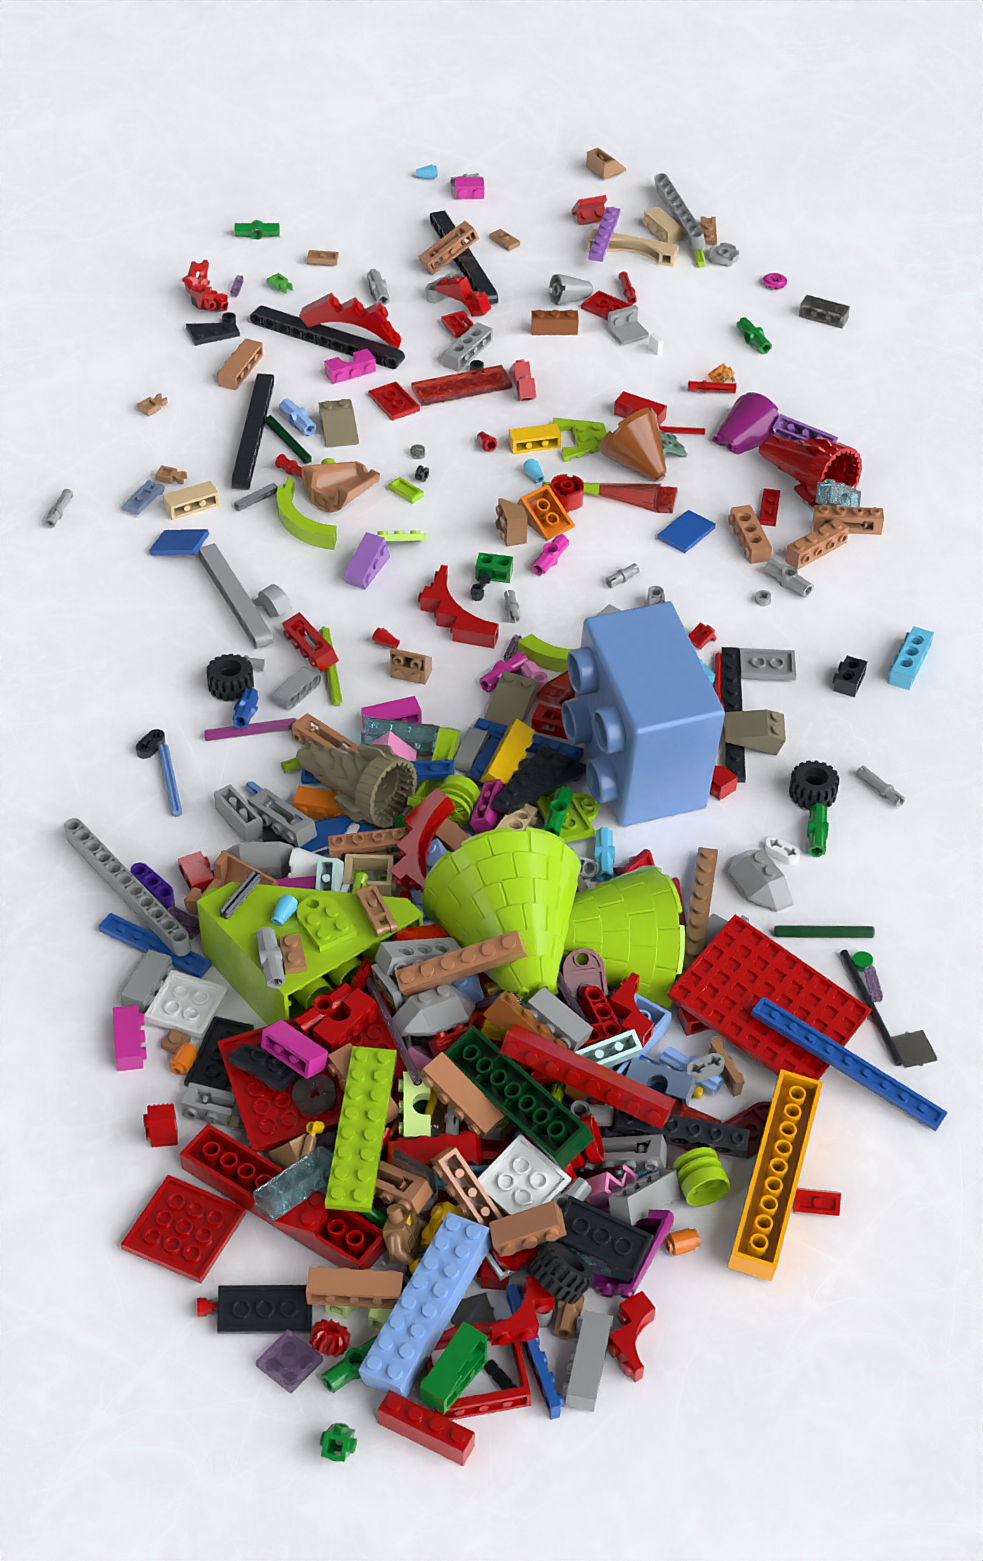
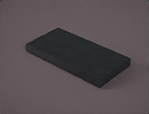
[184,1016,254,1091]
[555,1195,654,1279]
[217,1285,312,1334]

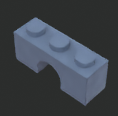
[626,1058,696,1108]

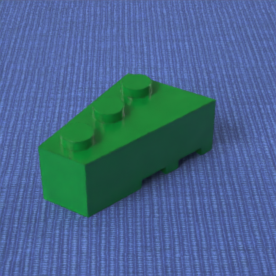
[420,1321,487,1414]

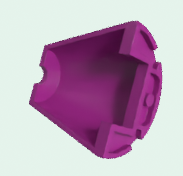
[712,392,779,455]
[591,1206,674,1299]

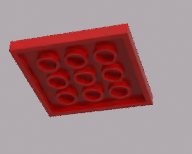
[121,1175,247,1284]

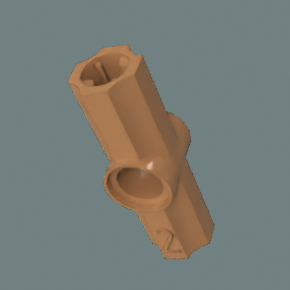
[554,1294,584,1340]

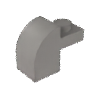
[253,584,293,618]

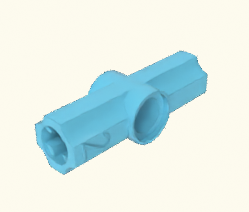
[594,827,615,882]

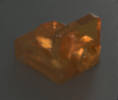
[708,363,735,383]

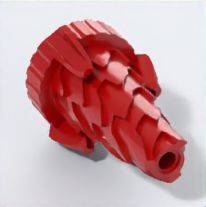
[758,433,862,507]

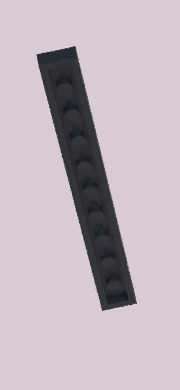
[721,647,746,783]

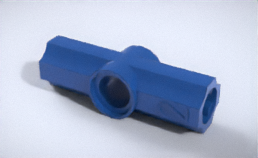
[232,688,259,729]

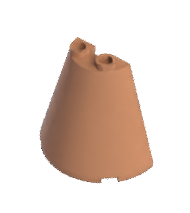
[301,461,380,513]
[184,851,278,915]

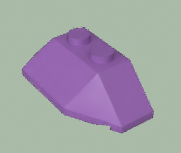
[773,414,839,443]

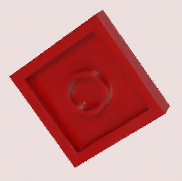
[571,195,607,225]

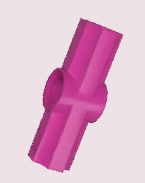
[531,534,569,576]
[479,652,529,692]

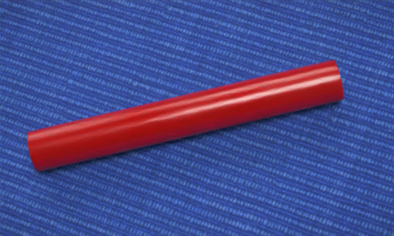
[659,426,706,435]

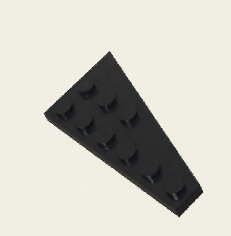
[491,746,586,815]

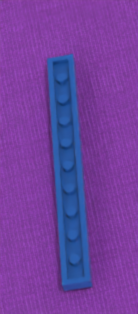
[751,997,948,1132]

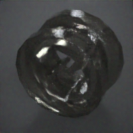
[410,444,425,459]

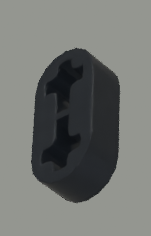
[136,729,165,759]

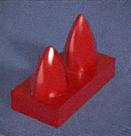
[613,849,655,876]

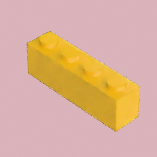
[480,718,535,787]

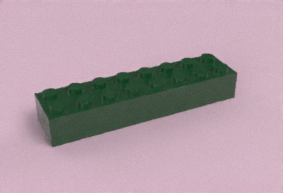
[444,1025,595,1170]

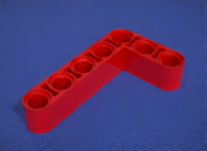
[577,985,621,1051]

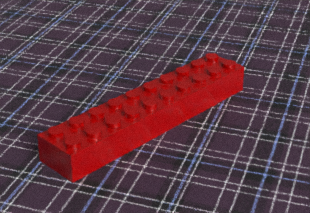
[180,1123,387,1270]

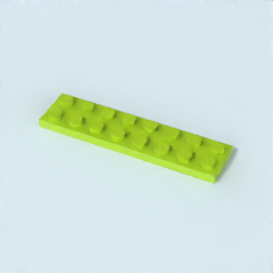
[325,1046,397,1213]

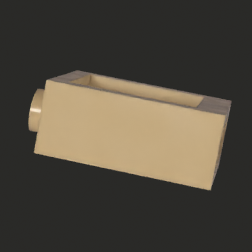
[343,854,396,897]

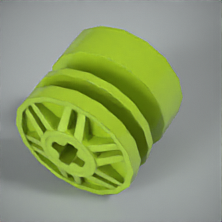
[439,774,480,826]
[673,1147,730,1207]

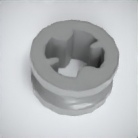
[755,590,771,607]

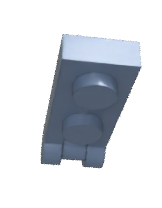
[123,480,165,515]

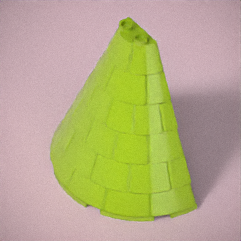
[421,827,582,1001]
[559,865,685,1008]

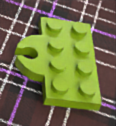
[534,786,599,843]

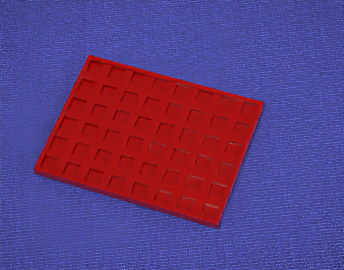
[666,914,872,1081]

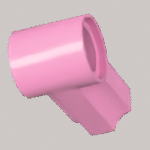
[521,660,548,696]

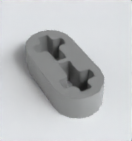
[686,1053,725,1083]

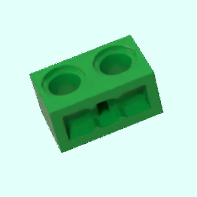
[475,552,513,583]

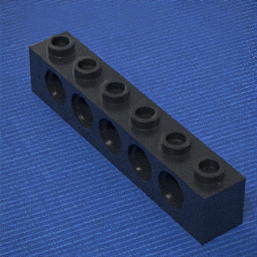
[611,1108,749,1158]

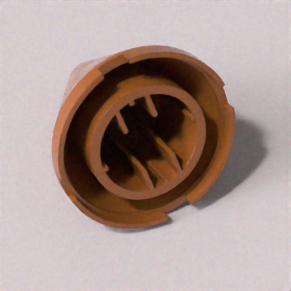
[598,408,667,482]

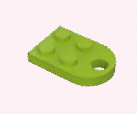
[297,894,357,952]

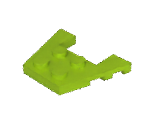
[553,418,607,462]

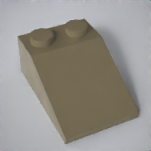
[318,399,359,448]
[484,671,539,726]
[723,709,786,755]

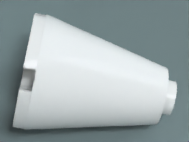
[288,848,344,878]

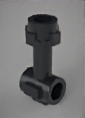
[470,572,491,601]

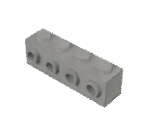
[608,1169,680,1226]
[562,1311,612,1412]

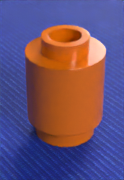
[169,1043,197,1075]
[664,1228,700,1256]

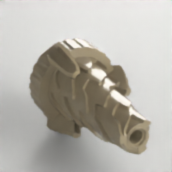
[296,741,417,828]

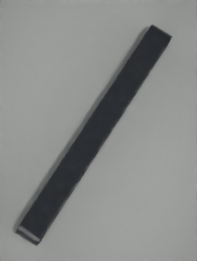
[430,210,498,305]
[250,305,405,369]
[232,373,274,490]

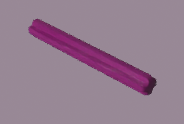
[204,718,297,741]

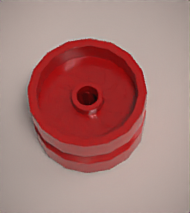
[570,1113,605,1169]

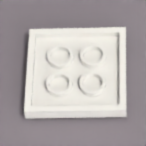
[144,970,229,1039]
[478,1134,571,1216]

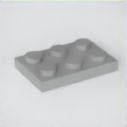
[740,648,796,680]

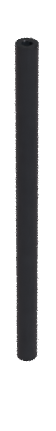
[840,949,904,1066]

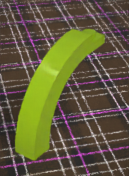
[277,477,337,550]
[518,634,573,673]
[407,726,462,810]

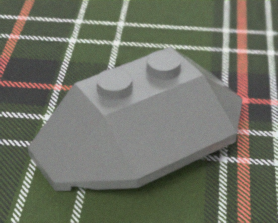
[221,841,299,879]
[728,849,794,912]
[390,984,476,1036]

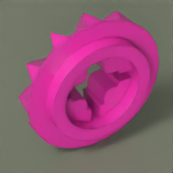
[763,273,787,290]

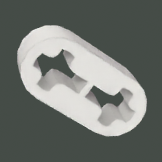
[765,836,800,865]

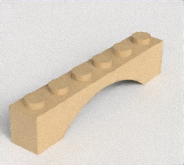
[587,229,678,267]

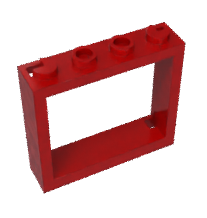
[426,1318,531,1420]

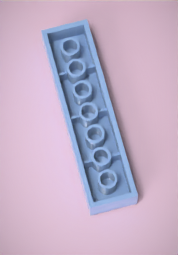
[358,1212,492,1398]

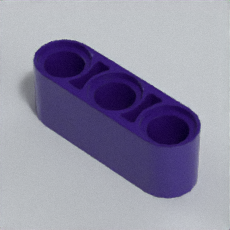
[130,862,175,911]

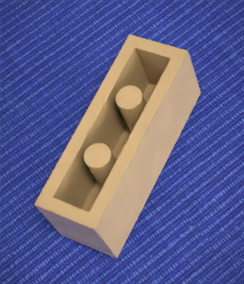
[643,206,683,243]
[163,481,219,520]

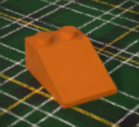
[517,484,575,541]

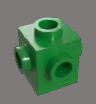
[320,1423,357,1462]

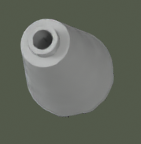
[549,274,593,305]

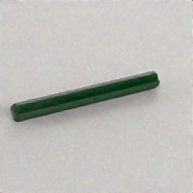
[265,415,312,464]
[774,925,875,938]

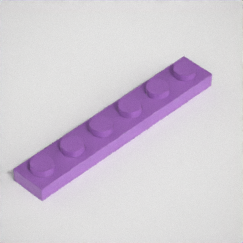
[588,207,621,262]

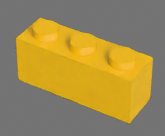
[508,423,561,454]

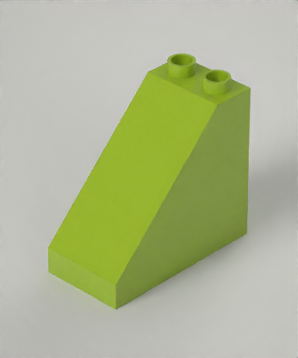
[197,882,423,1026]

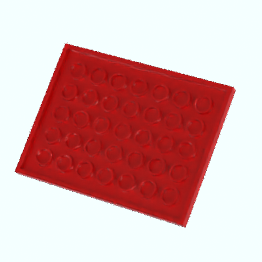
[217,991,422,1153]

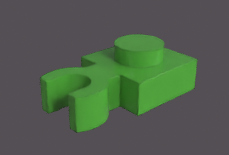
[267,273,293,294]

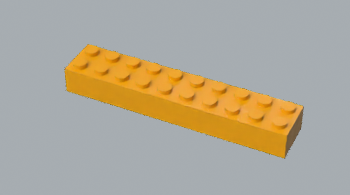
[727,1069,823,1281]

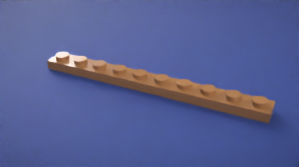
[678,847,718,980]

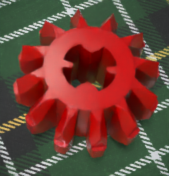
[309,1319,350,1358]

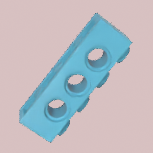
[887,626,934,690]

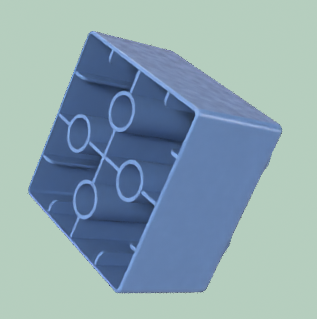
[561,601,725,826]

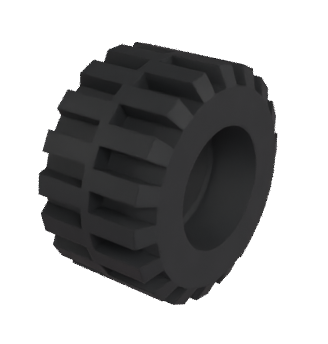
[206,654,254,701]
[789,760,840,810]
[530,1241,594,1304]

